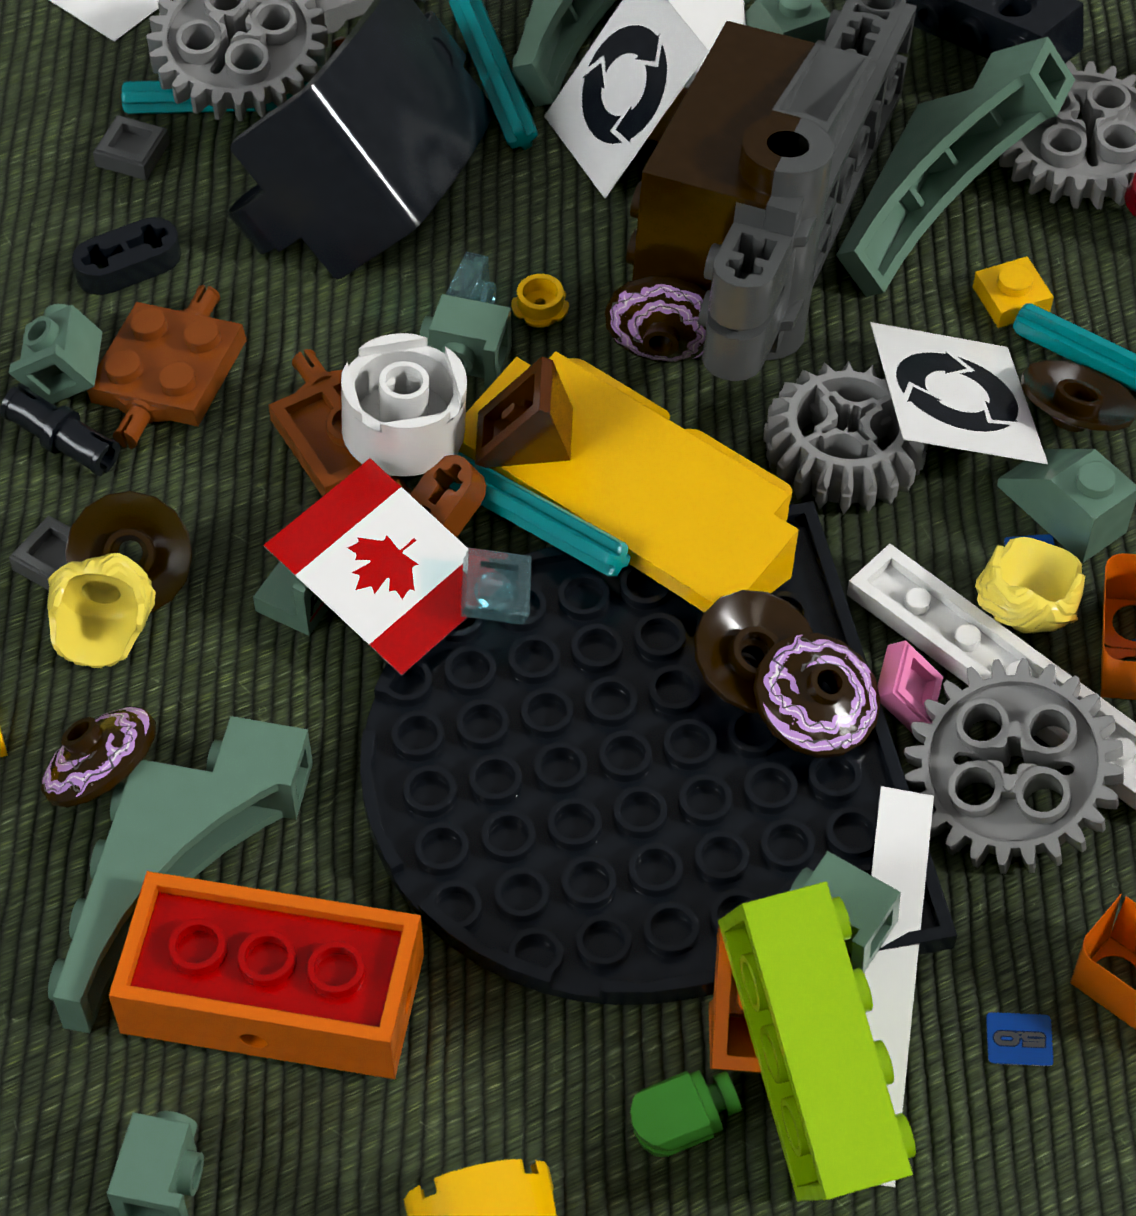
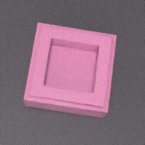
[877,640,943,732]

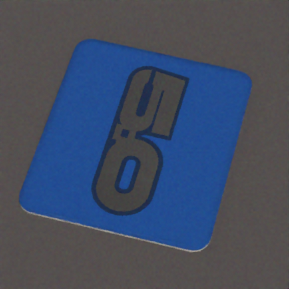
[986,1012,1054,1066]

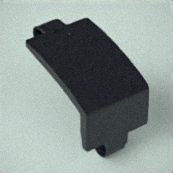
[227,0,494,279]

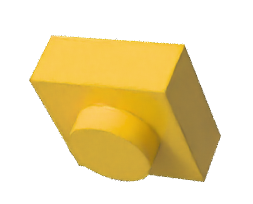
[973,256,1054,328]

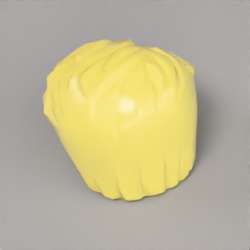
[975,537,1085,634]
[47,553,156,668]

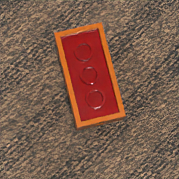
[108,871,424,1079]

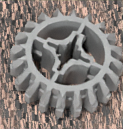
[763,361,928,515]

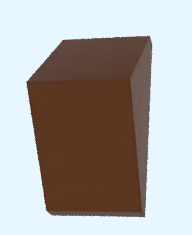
[475,356,573,468]

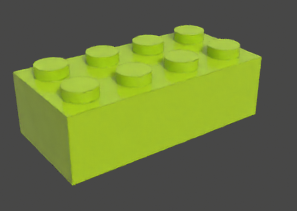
[718,881,916,1201]

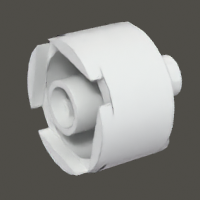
[341,333,467,477]

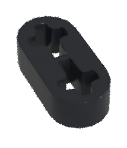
[72,217,181,295]

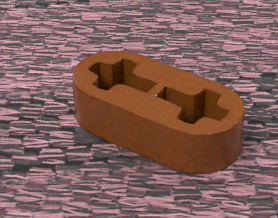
[410,455,487,538]

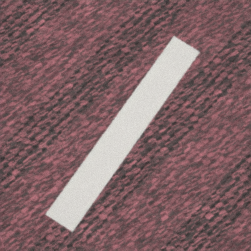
[864,786,934,1188]

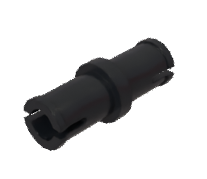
[0,384,120,476]

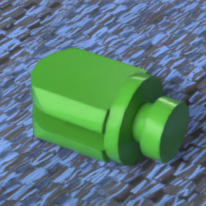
[630,1070,742,1157]

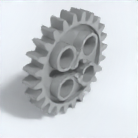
[147,0,329,121]
[999,60,1136,209]
[904,658,1124,874]

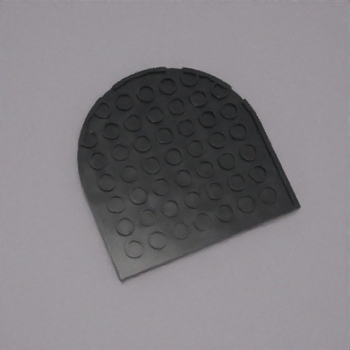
[360,501,957,1005]

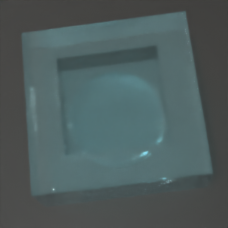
[446,251,496,304]
[461,548,531,624]

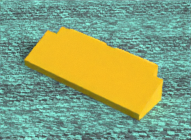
[459,351,799,612]

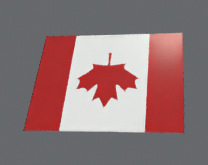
[263,458,506,675]

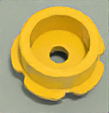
[511,274,569,328]

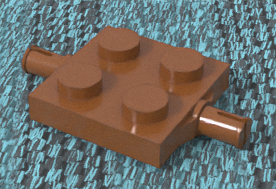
[87,285,247,449]
[268,349,412,497]

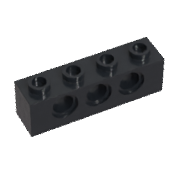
[906,0,1084,63]

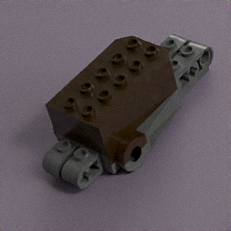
[626,0,917,381]

